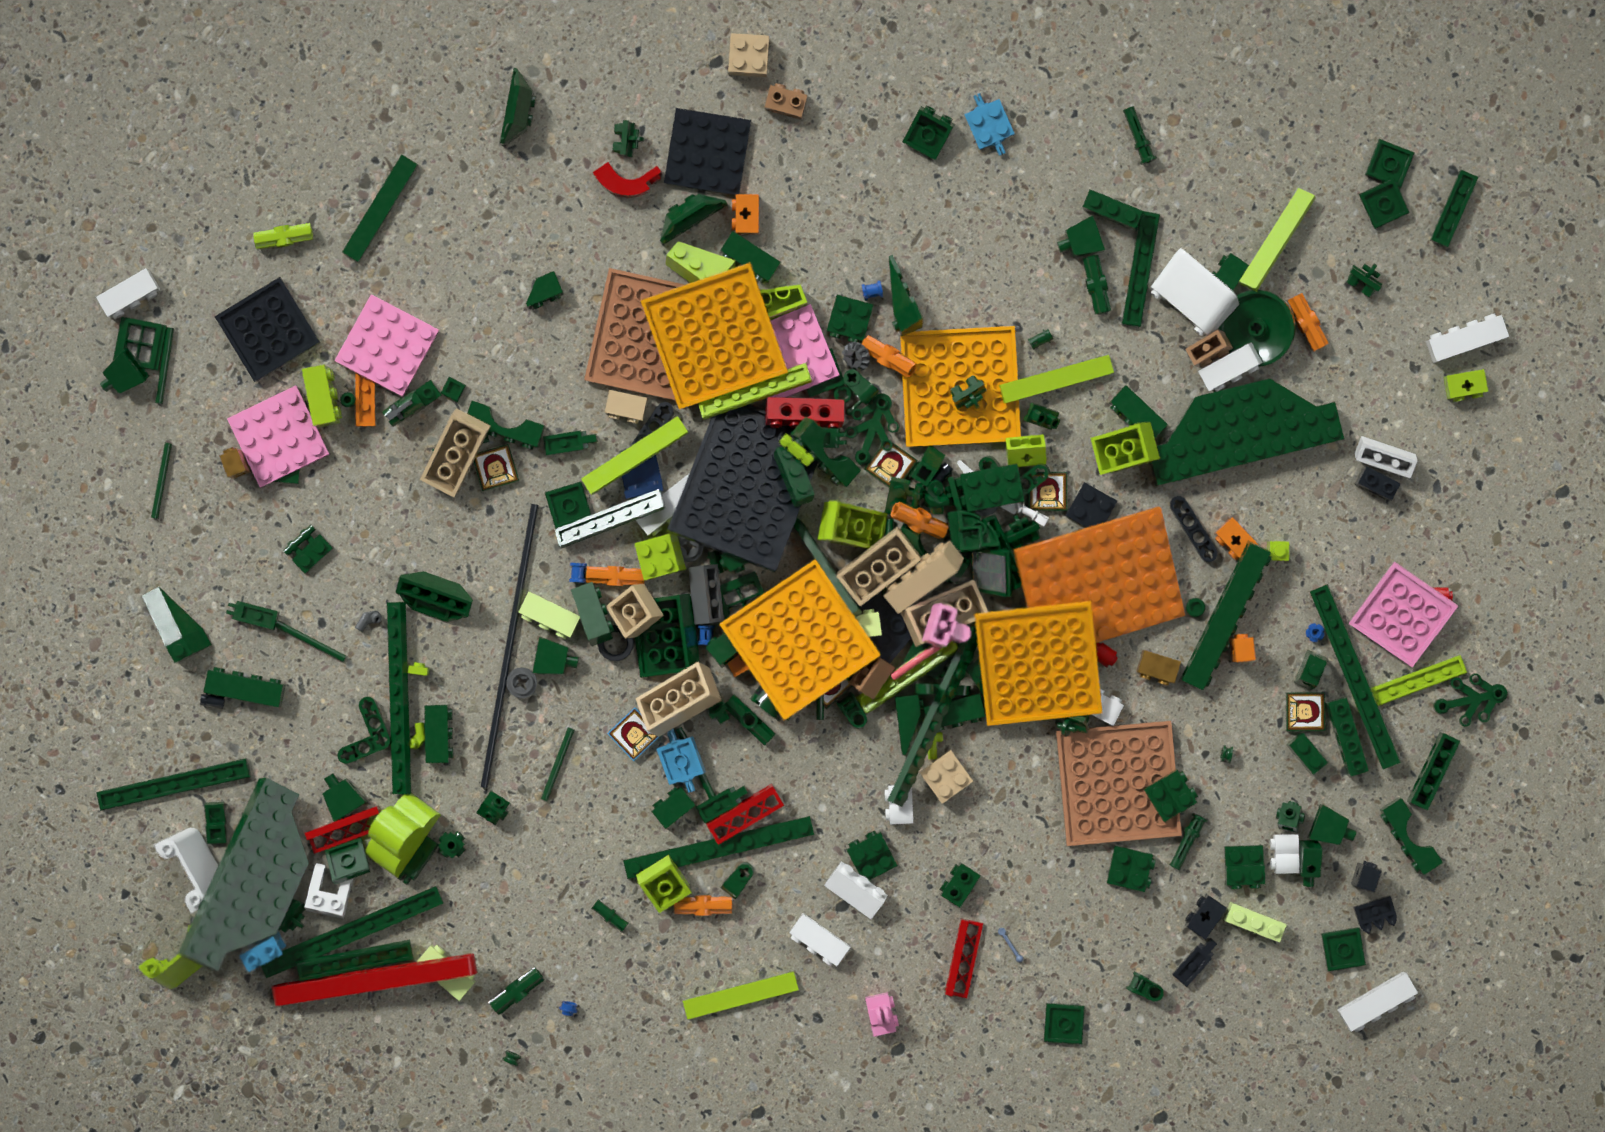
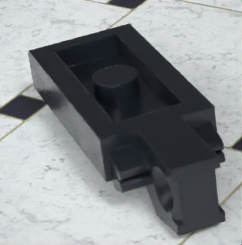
[1172,938,1217,987]

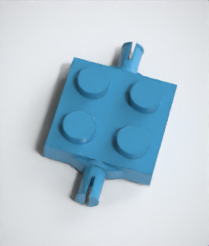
[964,93,1015,156]
[657,729,706,793]

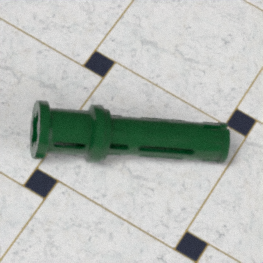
[1123,106,1157,165]
[1169,813,1208,870]

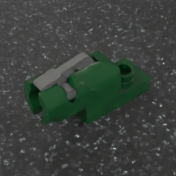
[382,380,442,427]

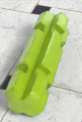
[780,434,814,466]

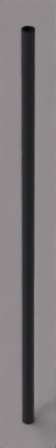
[480,504,539,788]

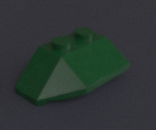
[500,68,537,146]
[660,194,728,245]
[395,571,473,622]

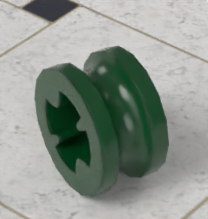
[834,386,851,403]
[1220,745,1233,763]
[502,1050,522,1066]

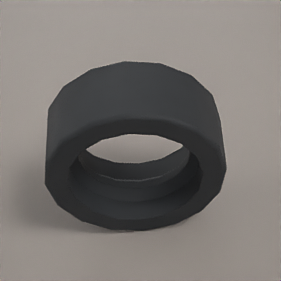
[597,625,634,661]

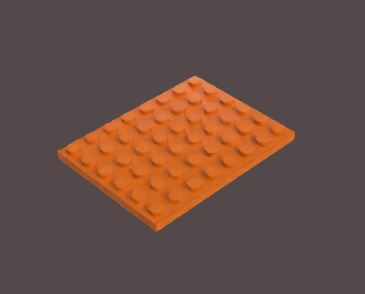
[1014,506,1185,643]

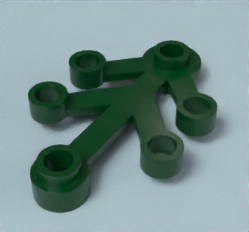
[845,393,900,465]
[1433,673,1508,727]

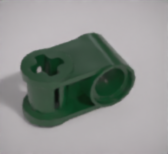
[843,369,879,405]
[835,692,867,728]
[720,862,754,899]
[1126,971,1164,1002]

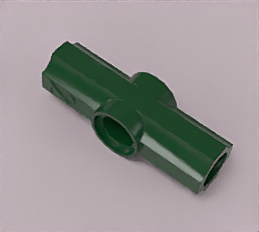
[1082,255,1111,315]
[725,694,776,746]
[489,967,545,1015]

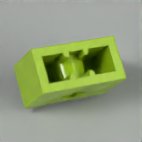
[1443,369,1488,402]
[1006,434,1046,467]

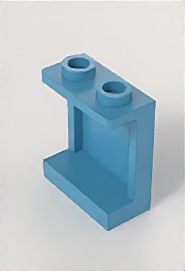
[239,931,286,972]

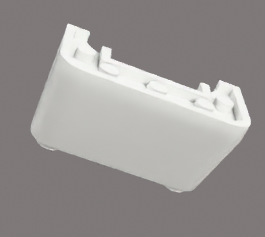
[1150,248,1239,337]
[154,828,218,913]

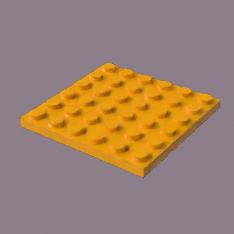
[641,263,788,409]
[900,326,1021,447]
[719,559,881,720]
[975,601,1102,726]

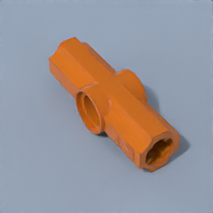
[1287,293,1329,351]
[862,335,917,378]
[891,502,948,539]
[586,566,644,586]
[674,895,732,916]

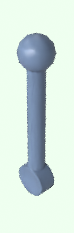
[998,928,1023,963]

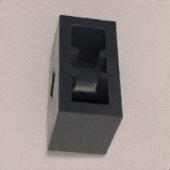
[1355,466,1401,501]
[1351,860,1382,893]
[1185,894,1227,940]

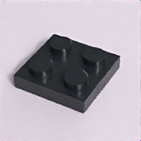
[1065,482,1117,528]

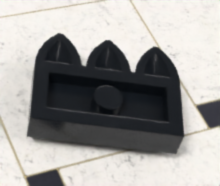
[1353,895,1397,934]

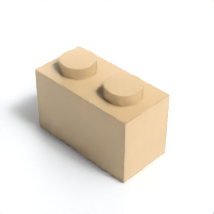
[605,390,648,424]

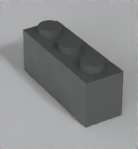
[688,564,724,625]

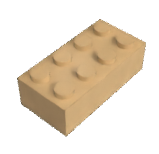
[420,408,491,497]
[836,527,921,606]
[884,541,964,614]
[901,580,988,647]
[636,662,721,737]

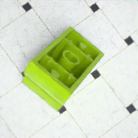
[818,501,888,549]
[366,793,441,878]

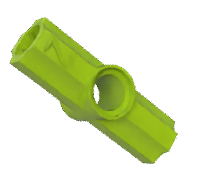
[253,223,314,249]

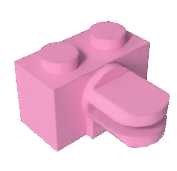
[922,603,970,648]
[865,992,899,1037]

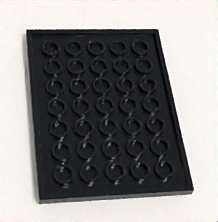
[667,404,818,573]

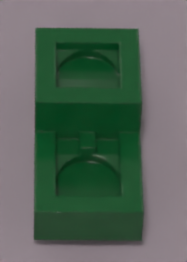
[204,801,227,844]

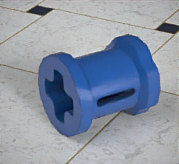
[861,280,884,301]
[569,563,587,583]
[698,625,715,645]

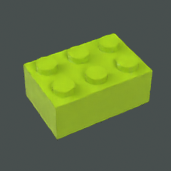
[302,364,343,428]
[1090,422,1160,475]

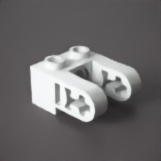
[305,863,353,919]

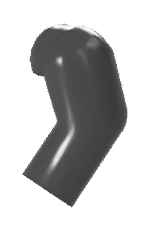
[355,611,382,632]

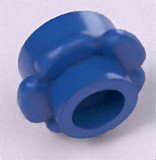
[1306,623,1325,642]
[559,1001,577,1016]

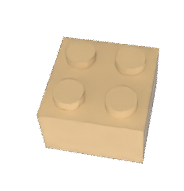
[728,33,769,77]
[606,584,664,638]
[919,750,973,804]

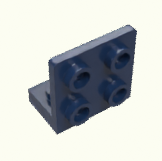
[622,455,664,500]

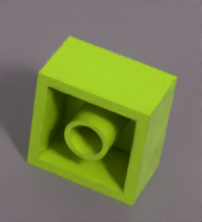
[634,533,686,580]
[636,855,692,913]

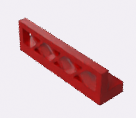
[706,783,784,845]
[304,805,381,854]
[944,918,983,998]

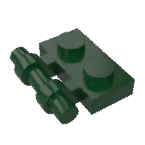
[884,477,924,514]
[283,524,333,574]

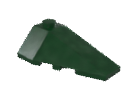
[889,255,923,337]
[142,587,212,663]

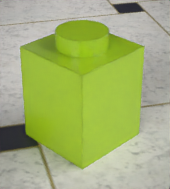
[1267,541,1289,561]

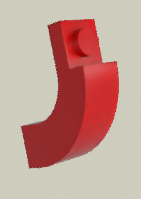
[592,162,662,198]

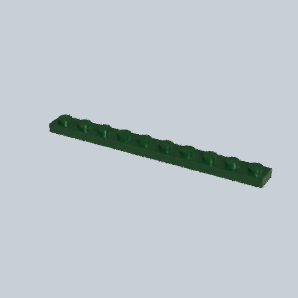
[1310,584,1401,770]
[387,602,411,794]
[887,625,978,807]
[623,816,814,879]
[261,885,444,979]

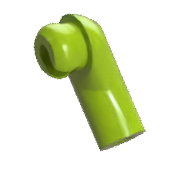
[410,722,425,749]
[928,732,943,760]

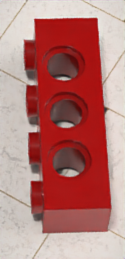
[766,397,844,428]

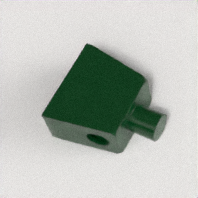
[1057,216,1105,257]
[100,347,150,393]
[532,637,579,674]
[1294,649,1327,690]
[322,773,368,822]
[1307,804,1357,845]
[1299,840,1323,887]

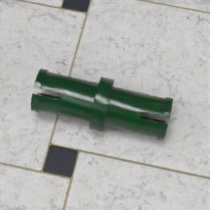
[591,899,629,932]

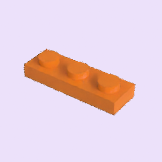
[355,373,376,427]

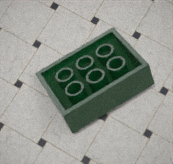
[635,593,700,678]

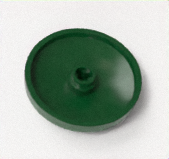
[1218,290,1296,367]

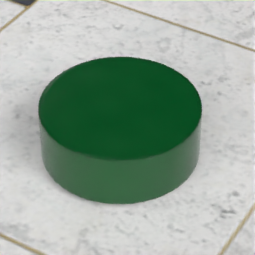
[1186,598,1205,617]

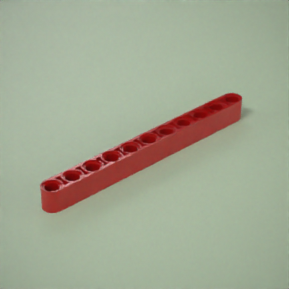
[271,954,478,1006]

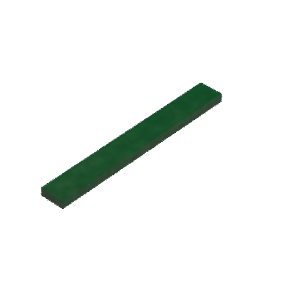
[96,758,251,811]

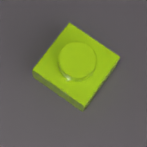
[408,662,430,676]

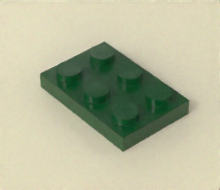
[960,464,1024,512]

